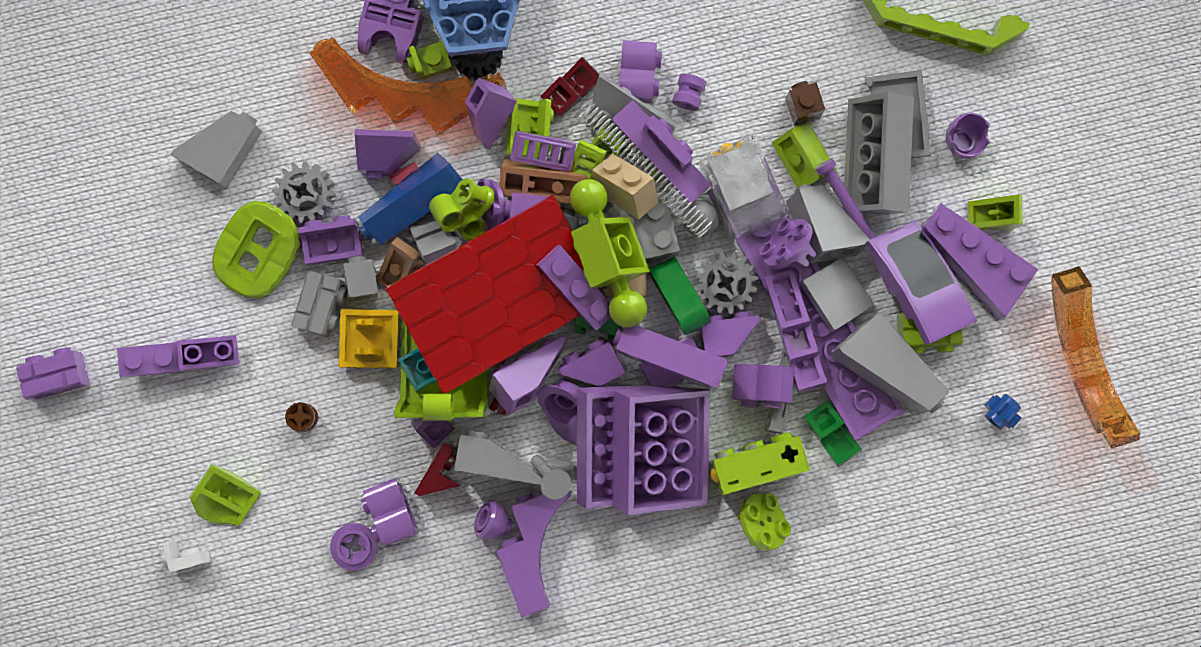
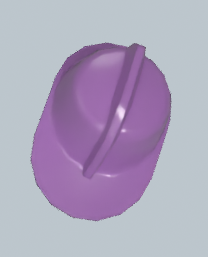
[537,377,579,443]

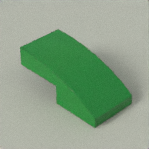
[804,400,862,467]

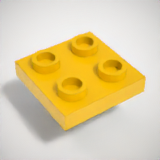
[339,309,400,369]

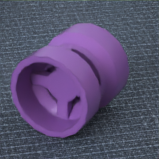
[672,74,707,111]

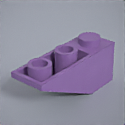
[489,336,566,415]

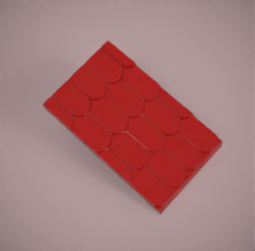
[386,194,607,394]

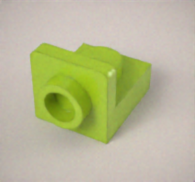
[406,41,453,80]

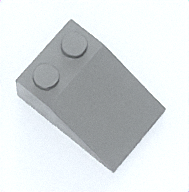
[454,430,543,485]

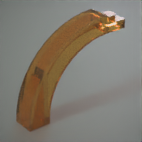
[1051,266,1141,449]

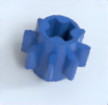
[984,394,1022,430]

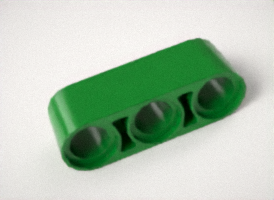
[649,256,711,335]

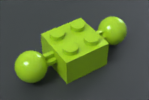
[570,179,650,328]

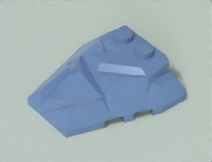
[423,0,520,56]

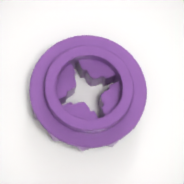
[330,523,377,570]

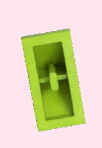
[968,194,1023,230]

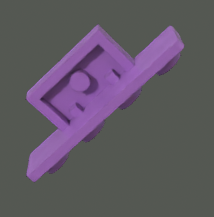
[613,101,710,203]

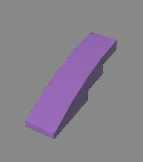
[764,270,827,394]

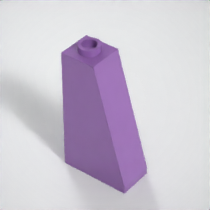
[613,326,729,392]

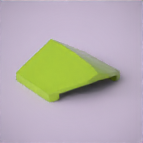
[189,464,262,526]

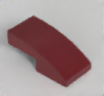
[540,57,599,117]

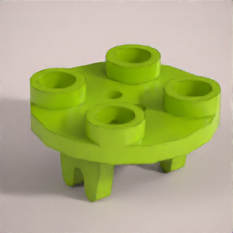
[736,493,791,552]

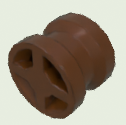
[285,402,318,432]

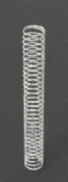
[577,100,713,238]

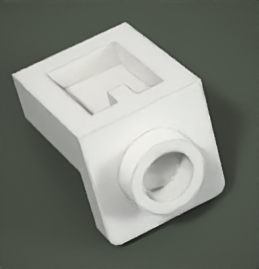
[161,542,212,573]

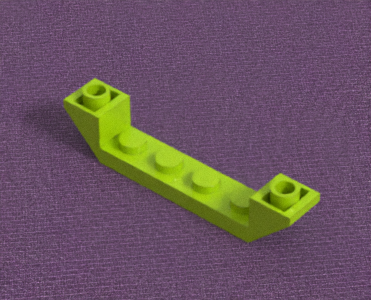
[862,0,1030,56]

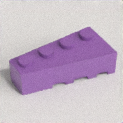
[921,203,1038,320]

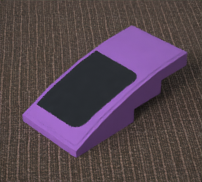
[866,220,977,345]

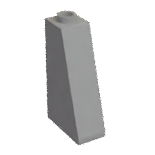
[829,311,950,415]

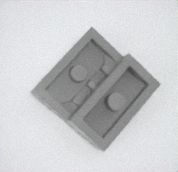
[800,258,875,332]

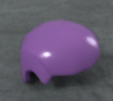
[946,112,990,159]

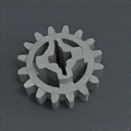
[272,161,336,225]
[696,251,759,314]

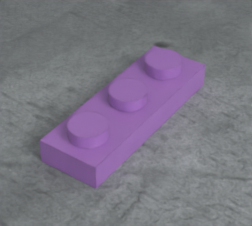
[536,245,611,331]

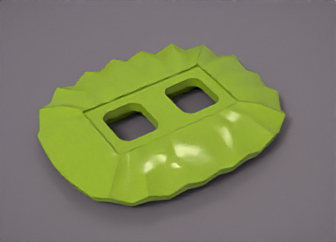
[212,201,301,299]

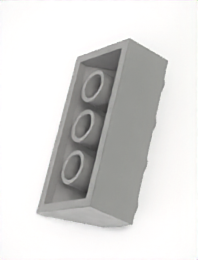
[843,92,914,214]

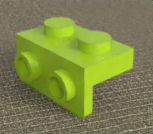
[505,98,554,158]

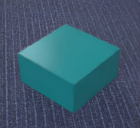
[398,348,437,393]

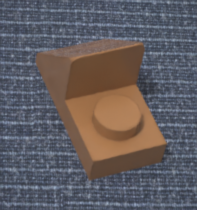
[376,237,423,289]

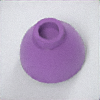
[474,499,513,540]

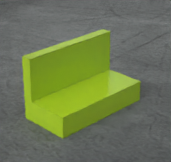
[772,123,837,188]

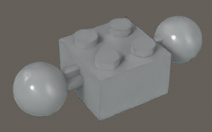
[610,195,719,263]

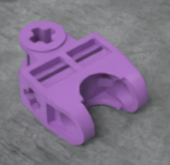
[358,0,424,65]

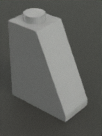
[170,111,262,189]
[786,184,869,264]

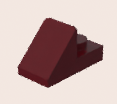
[414,442,462,496]

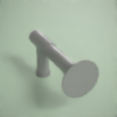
[531,455,573,500]

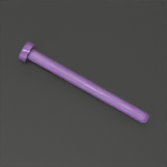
[815,158,876,240]

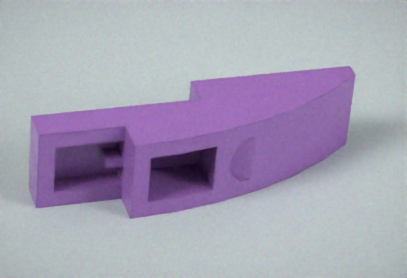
[117,335,239,378]

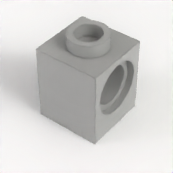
[343,256,378,302]

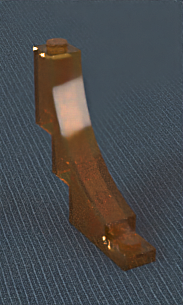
[309,37,507,136]

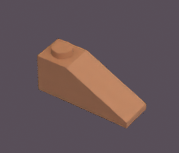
[499,159,588,204]

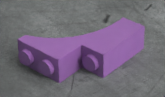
[496,491,571,618]

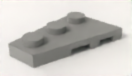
[864,70,931,159]
[586,72,676,139]

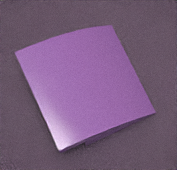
[577,386,710,515]

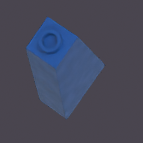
[358,152,463,245]

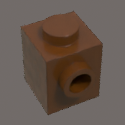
[785,81,825,125]

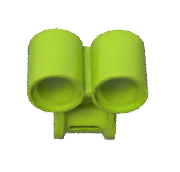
[429,178,494,240]

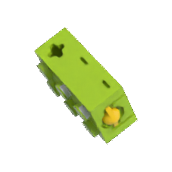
[710,432,810,495]

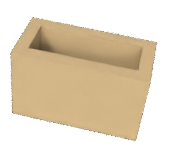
[592,153,659,220]

